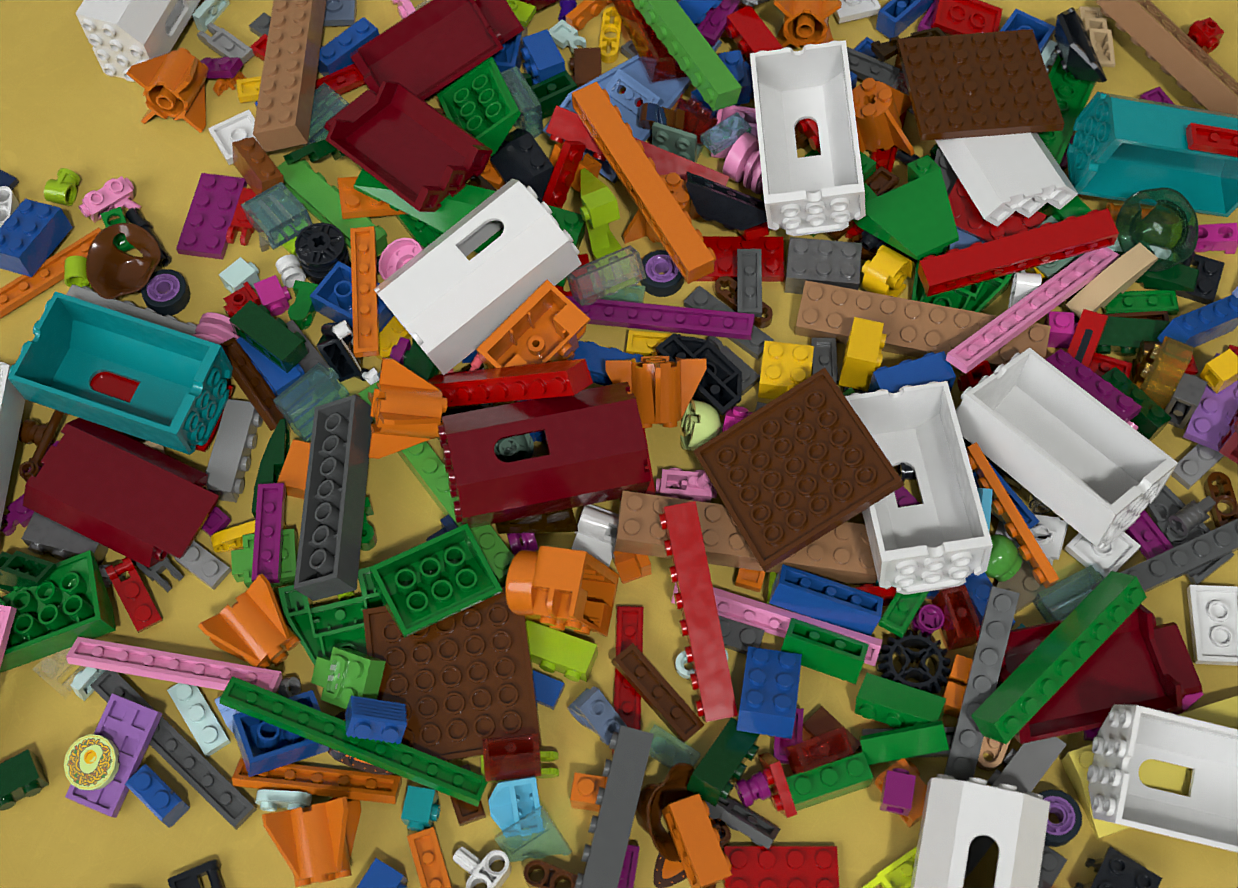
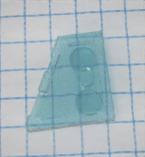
[495,805,572,862]

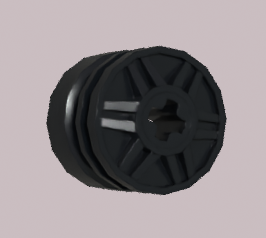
[295,223,351,285]

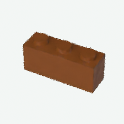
[232,137,284,204]

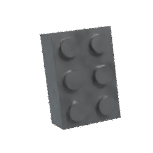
[785,237,862,294]

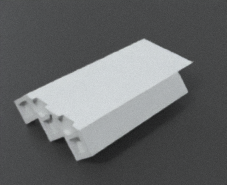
[935,132,1078,227]

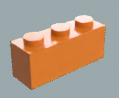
[662,794,732,888]

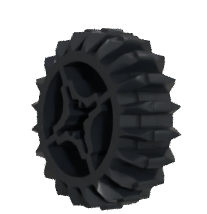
[877,629,951,694]

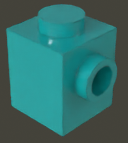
[401,786,441,832]

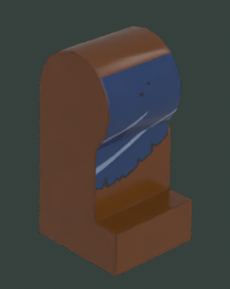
[639,103,685,131]

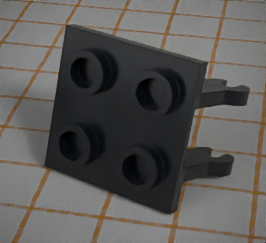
[1074,847,1162,888]

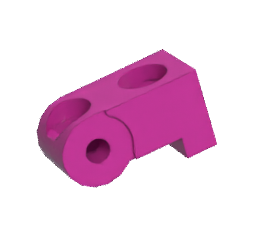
[1190,223,1238,254]

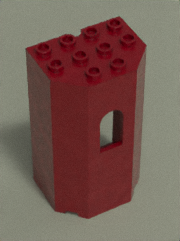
[438,381,651,528]

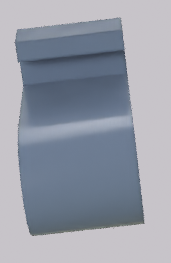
[567,686,627,745]

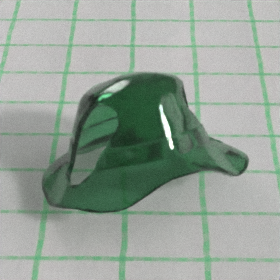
[1116,188,1199,272]

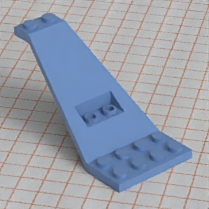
[542,23,722,184]

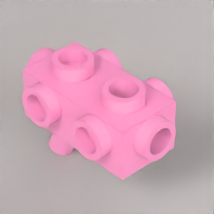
[79,176,141,223]
[656,468,717,503]

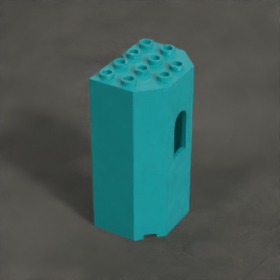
[1067,92,1238,217]
[7,291,233,455]

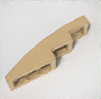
[1077,6,1116,68]
[1066,243,1158,319]

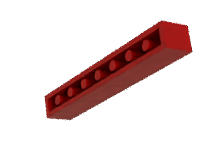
[725,5,821,155]
[546,105,730,186]
[918,209,1119,297]
[427,359,593,407]
[658,501,738,722]

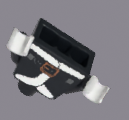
[316,320,379,386]

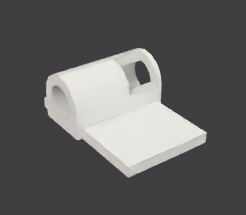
[571,504,619,567]
[995,515,1068,566]

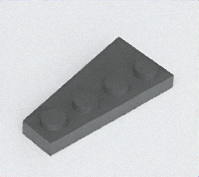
[1145,485,1235,585]

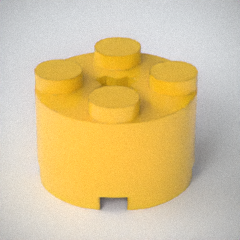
[861,245,914,297]

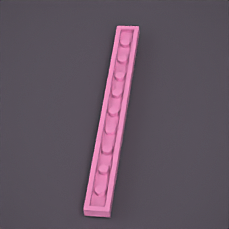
[946,247,1119,374]

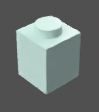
[219,257,260,294]

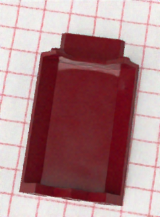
[350,0,524,100]
[324,81,493,212]
[23,418,219,568]
[996,604,1202,744]

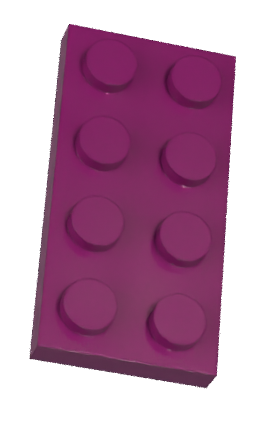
[176,173,247,260]
[1045,349,1142,423]

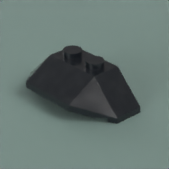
[1054,7,1107,83]
[490,128,554,199]
[685,171,767,231]
[655,334,742,415]

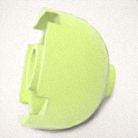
[680,400,724,451]

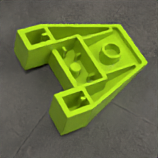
[580,168,631,284]

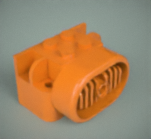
[476,280,590,369]
[505,546,619,637]

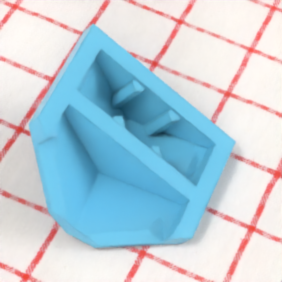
[488,775,544,837]

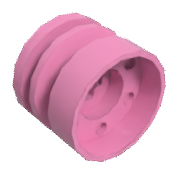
[723,132,763,194]
[379,237,425,280]
[192,312,240,344]

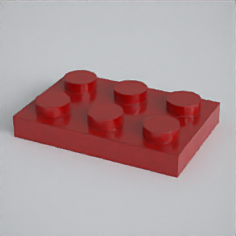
[931,0,1003,35]

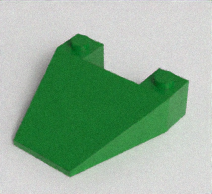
[852,155,959,260]
[912,245,1015,313]
[278,566,385,666]

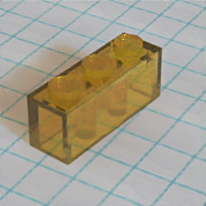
[1135,336,1195,410]

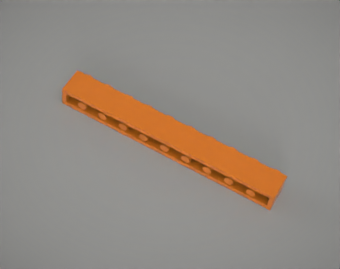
[572,82,716,284]

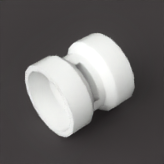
[275,255,306,288]

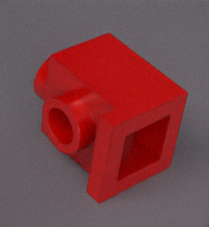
[223,282,261,318]

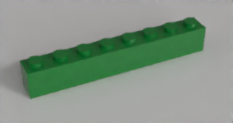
[971,571,1147,744]

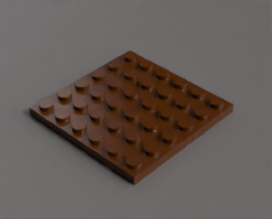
[897,29,1065,141]
[693,368,904,572]
[363,587,543,761]

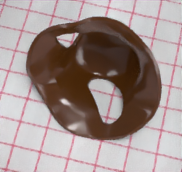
[86,223,161,299]
[635,763,709,862]

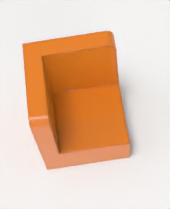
[613,551,651,584]

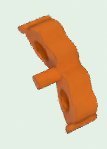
[213,71,246,97]

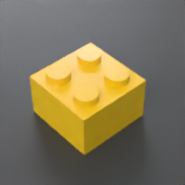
[838,317,887,392]
[758,341,814,399]

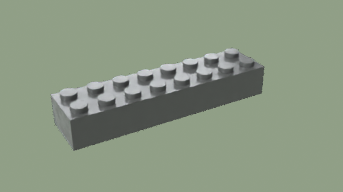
[294,394,373,601]

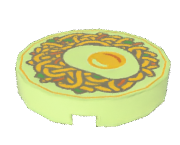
[64,734,120,791]

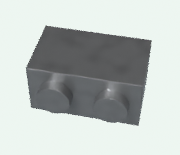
[1164,372,1208,429]

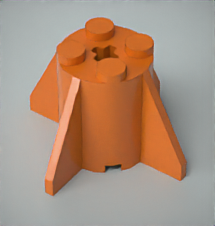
[773,0,842,48]
[126,48,208,133]
[852,78,915,156]
[623,173,701,244]
[605,352,707,428]
[368,357,447,459]
[198,573,301,669]
[262,796,361,887]

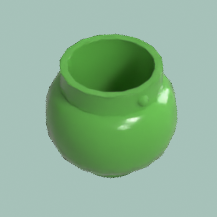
[985,534,1022,582]

